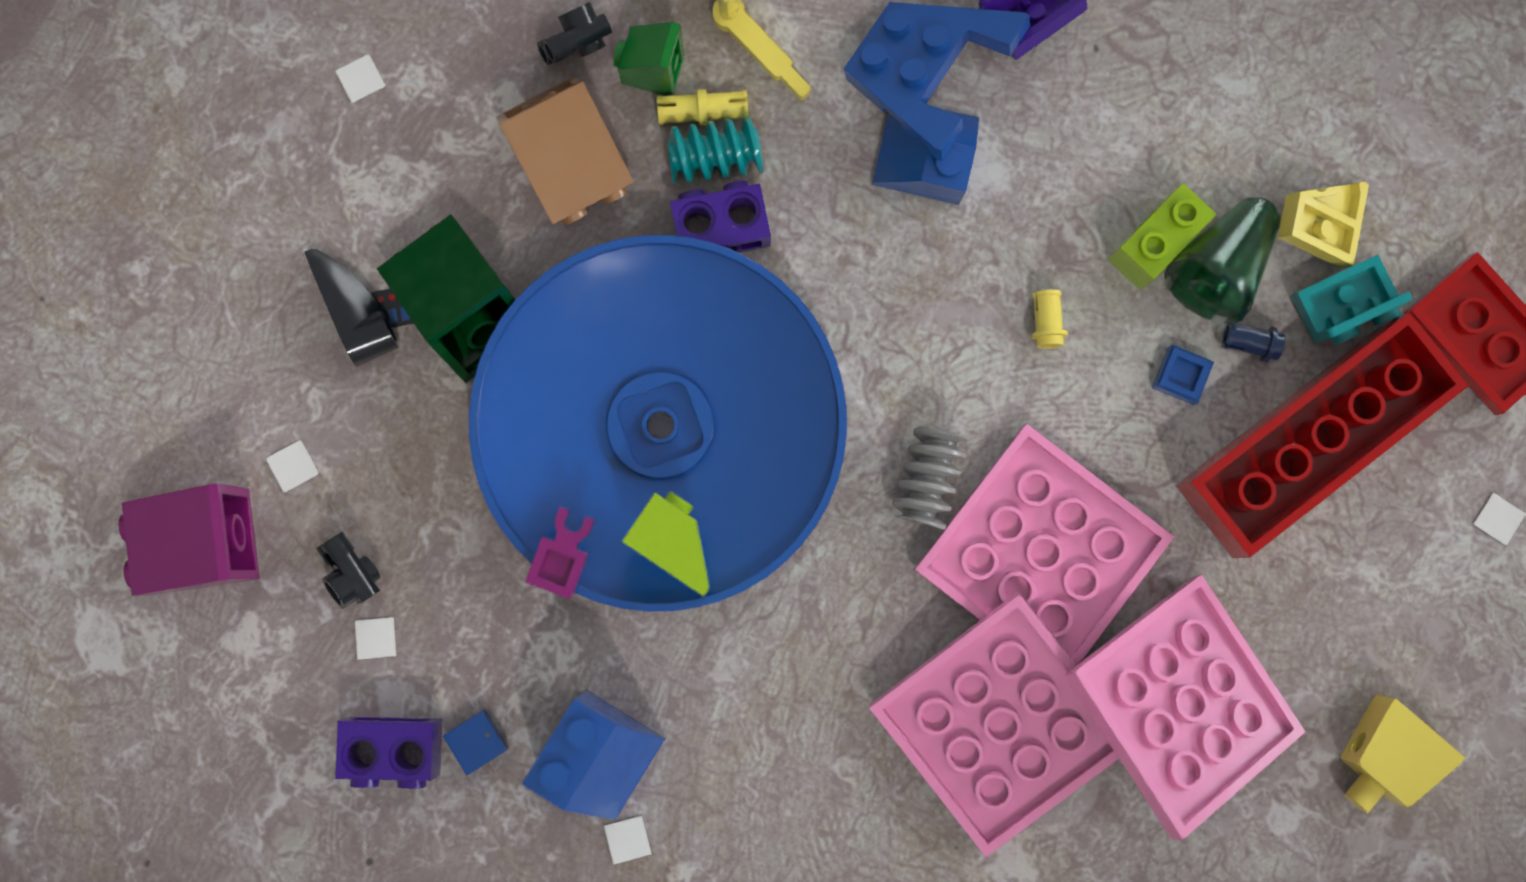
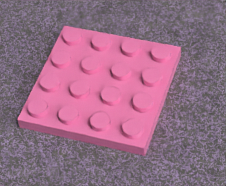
[913,424,1174,666]
[1065,574,1305,840]
[869,592,1119,857]

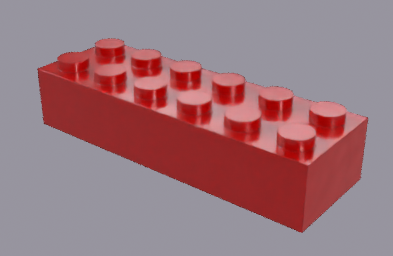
[1175,312,1469,558]

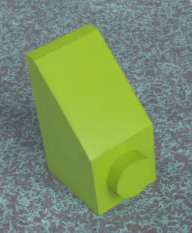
[622,491,710,596]

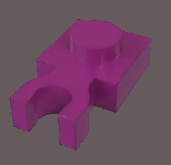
[525,507,596,599]

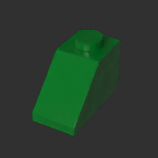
[613,22,685,96]

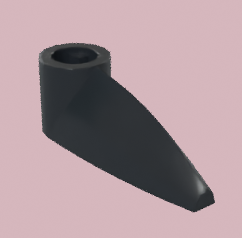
[304,249,399,367]

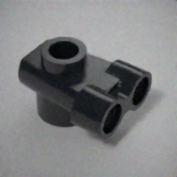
[537,2,612,65]
[316,531,381,609]

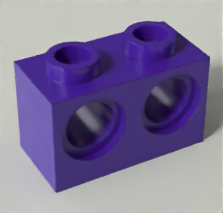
[670,180,771,253]
[335,717,442,789]

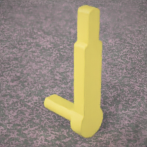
[712,0,811,100]

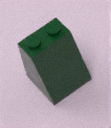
[376,214,516,383]

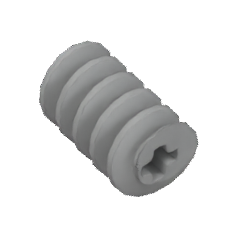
[892,427,968,530]

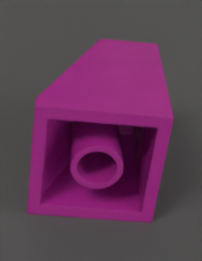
[118,483,260,596]

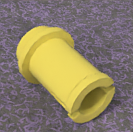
[1031,290,1068,349]

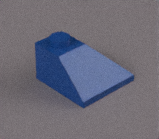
[872,107,979,205]

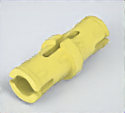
[657,89,749,126]

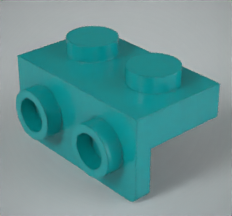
[1291,255,1413,346]

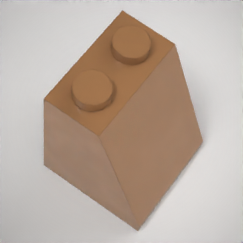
[496,76,634,225]

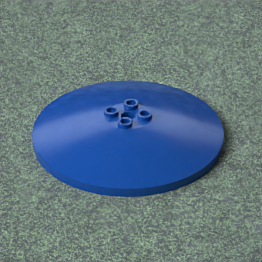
[469,235,847,612]

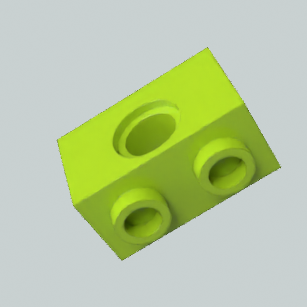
[1107,183,1217,290]

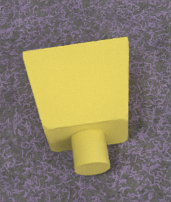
[1341,694,1465,814]

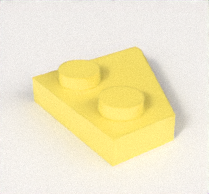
[1277,182,1369,268]

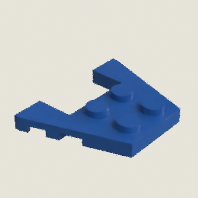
[844,2,1030,161]

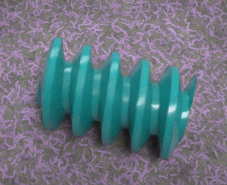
[667,116,763,185]

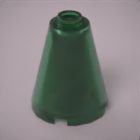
[1164,197,1281,324]

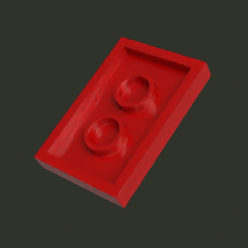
[1403,252,1526,415]

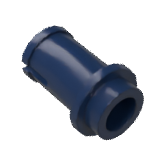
[1221,320,1285,362]

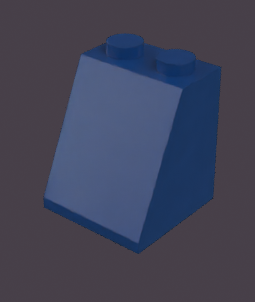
[522,690,666,820]

